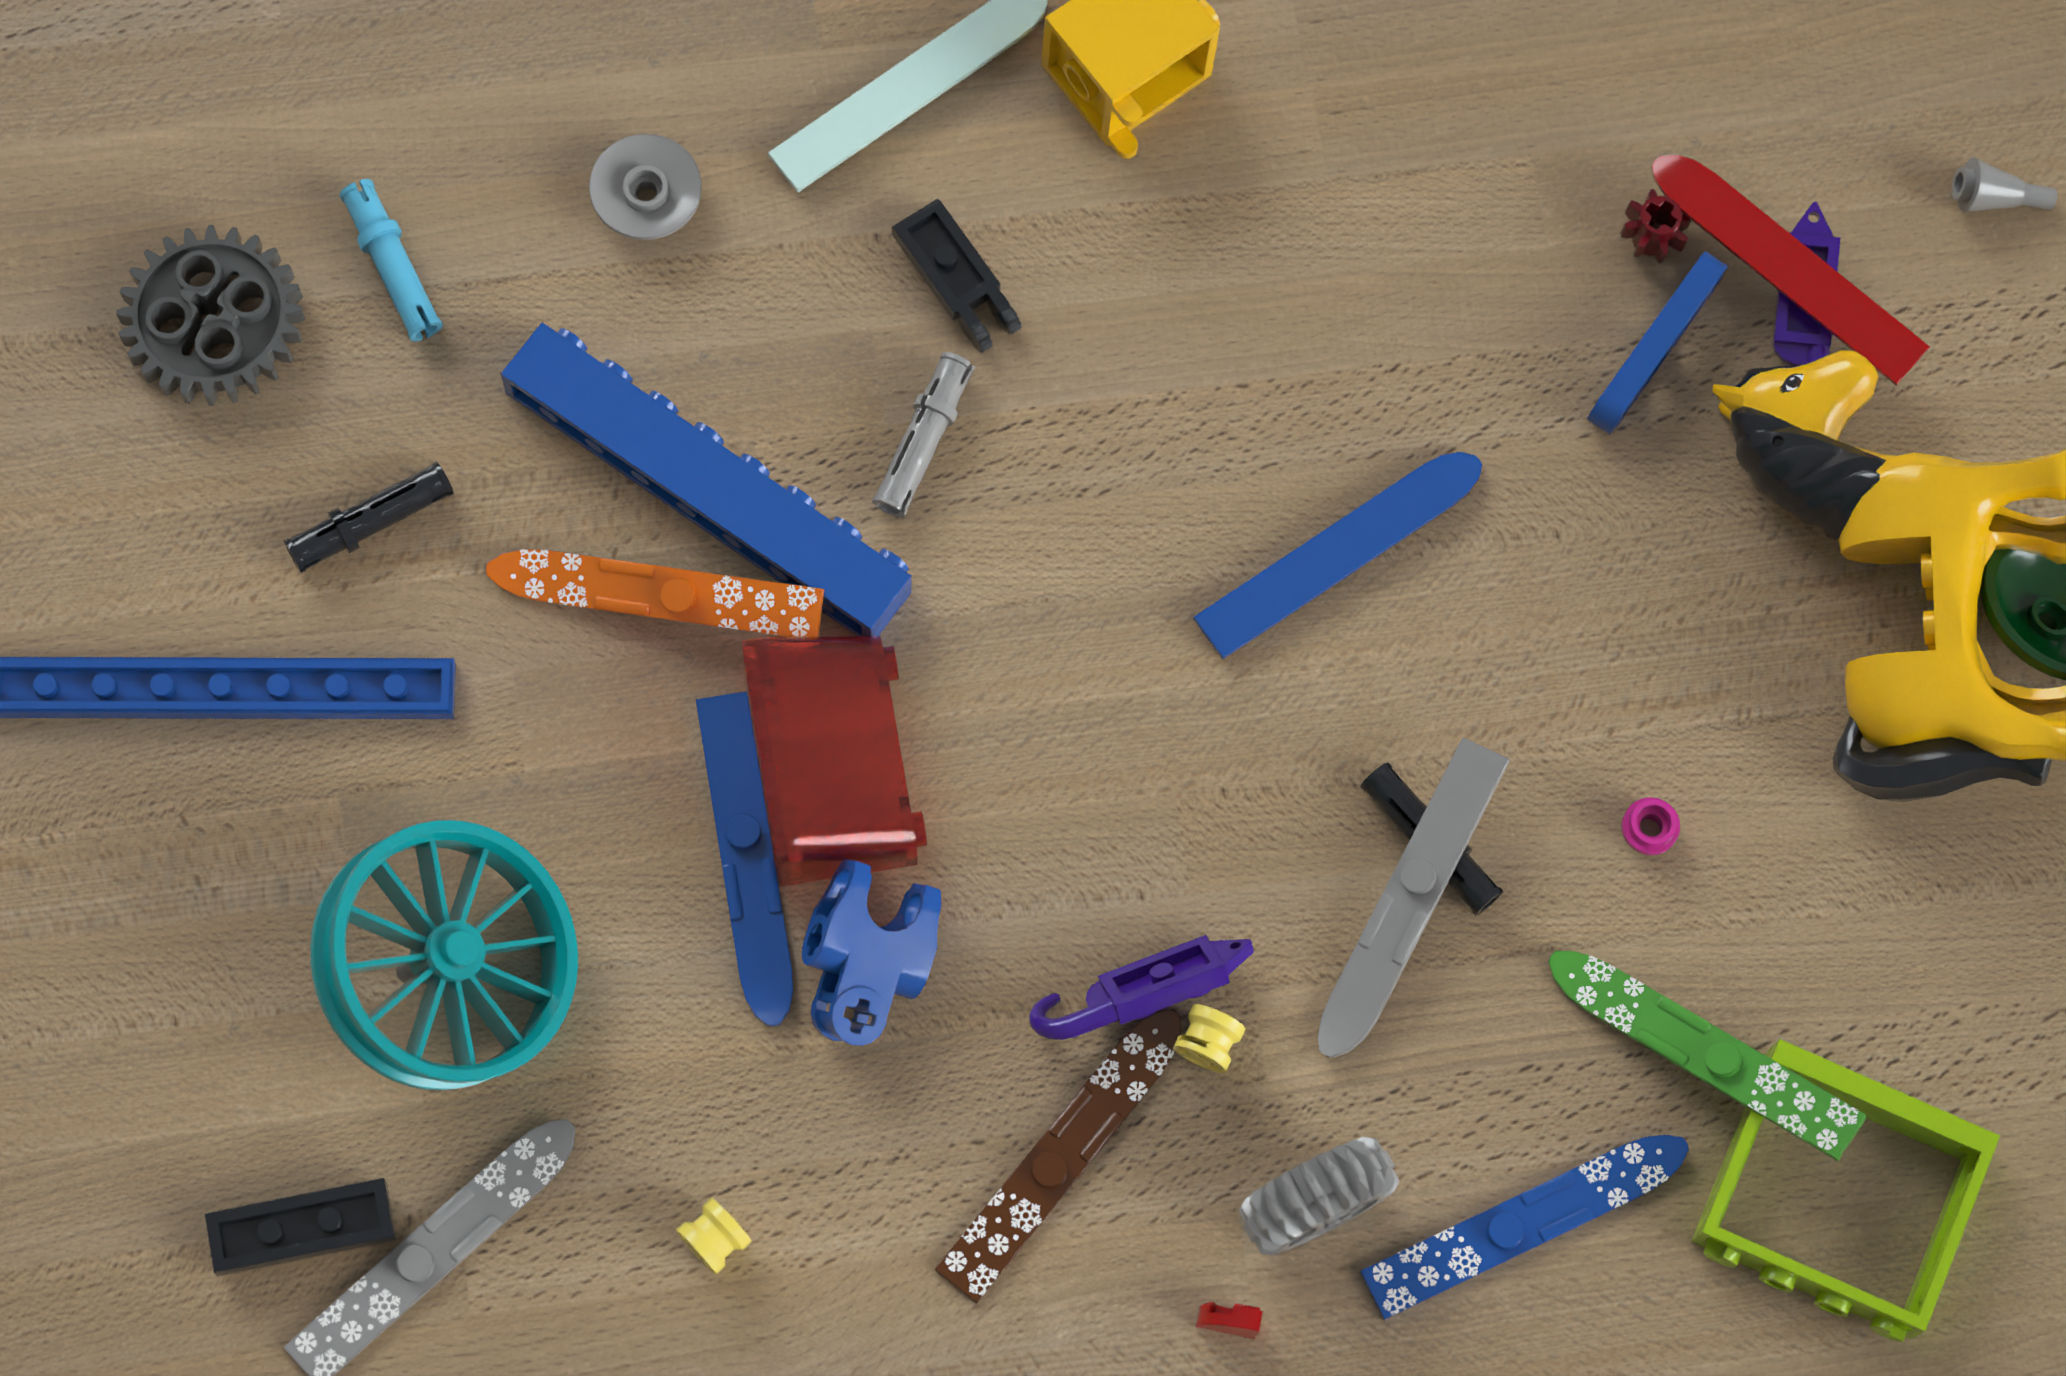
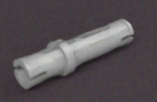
[872,352,975,518]

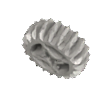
[1239,1137,1399,1255]

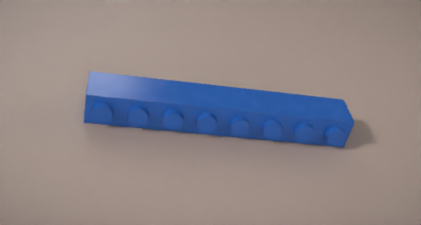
[501,322,912,646]

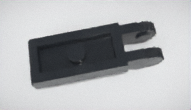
[892,199,1022,353]

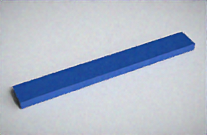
[0,657,456,719]

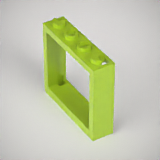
[1691,1039,2000,1342]

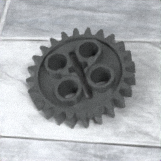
[116,225,305,406]

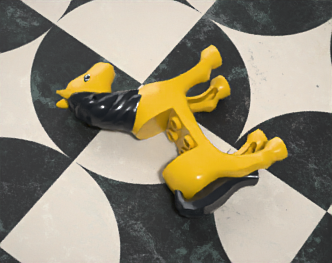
[1712,350,2066,802]

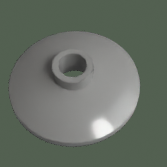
[589,134,702,240]

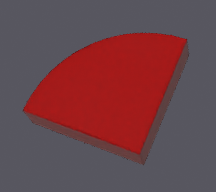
[1196,1302,1263,1339]

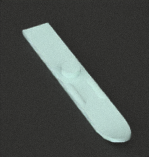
[768,0,1048,193]

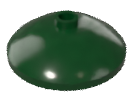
[1980,549,2066,680]

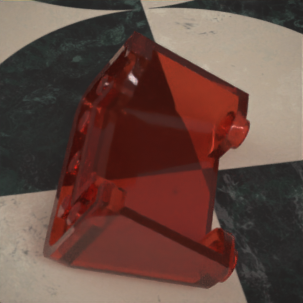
[741,636,927,887]

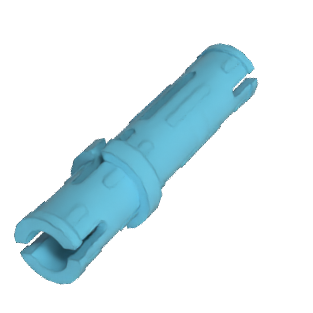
[339,179,443,342]

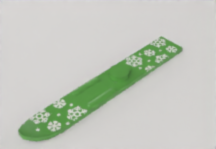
[1548,951,1867,1161]

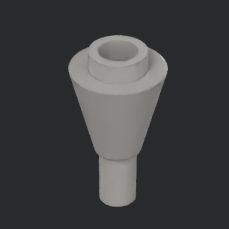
[1952,157,2057,212]

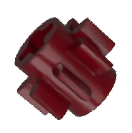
[1620,189,1692,263]

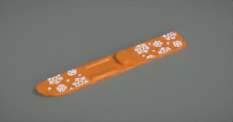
[486,549,824,641]

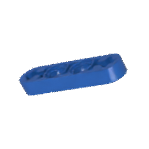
[1587,251,1729,435]

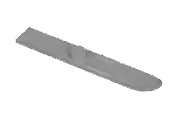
[1318,737,1510,1058]

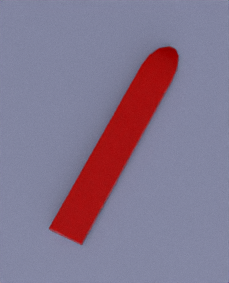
[1651,154,1930,386]

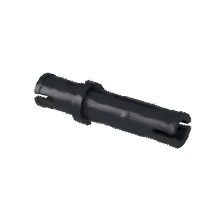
[283,461,454,573]
[1360,762,1504,916]

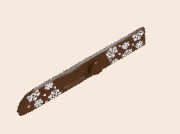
[935,1009,1181,1304]

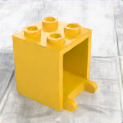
[1041,0,1220,159]

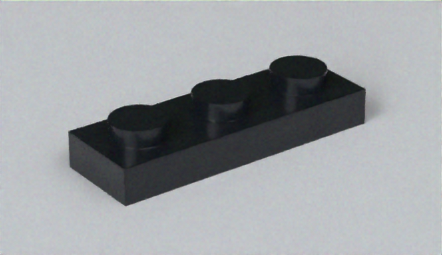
[205,1178,397,1276]

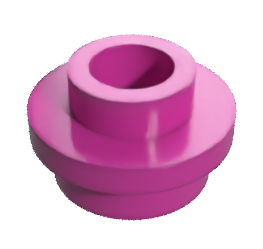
[1621,797,1680,855]

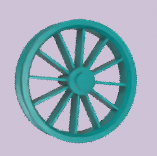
[310,820,578,1091]

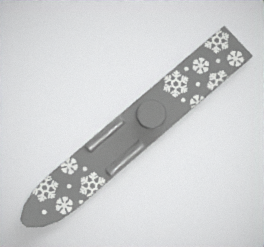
[284,1119,576,1376]

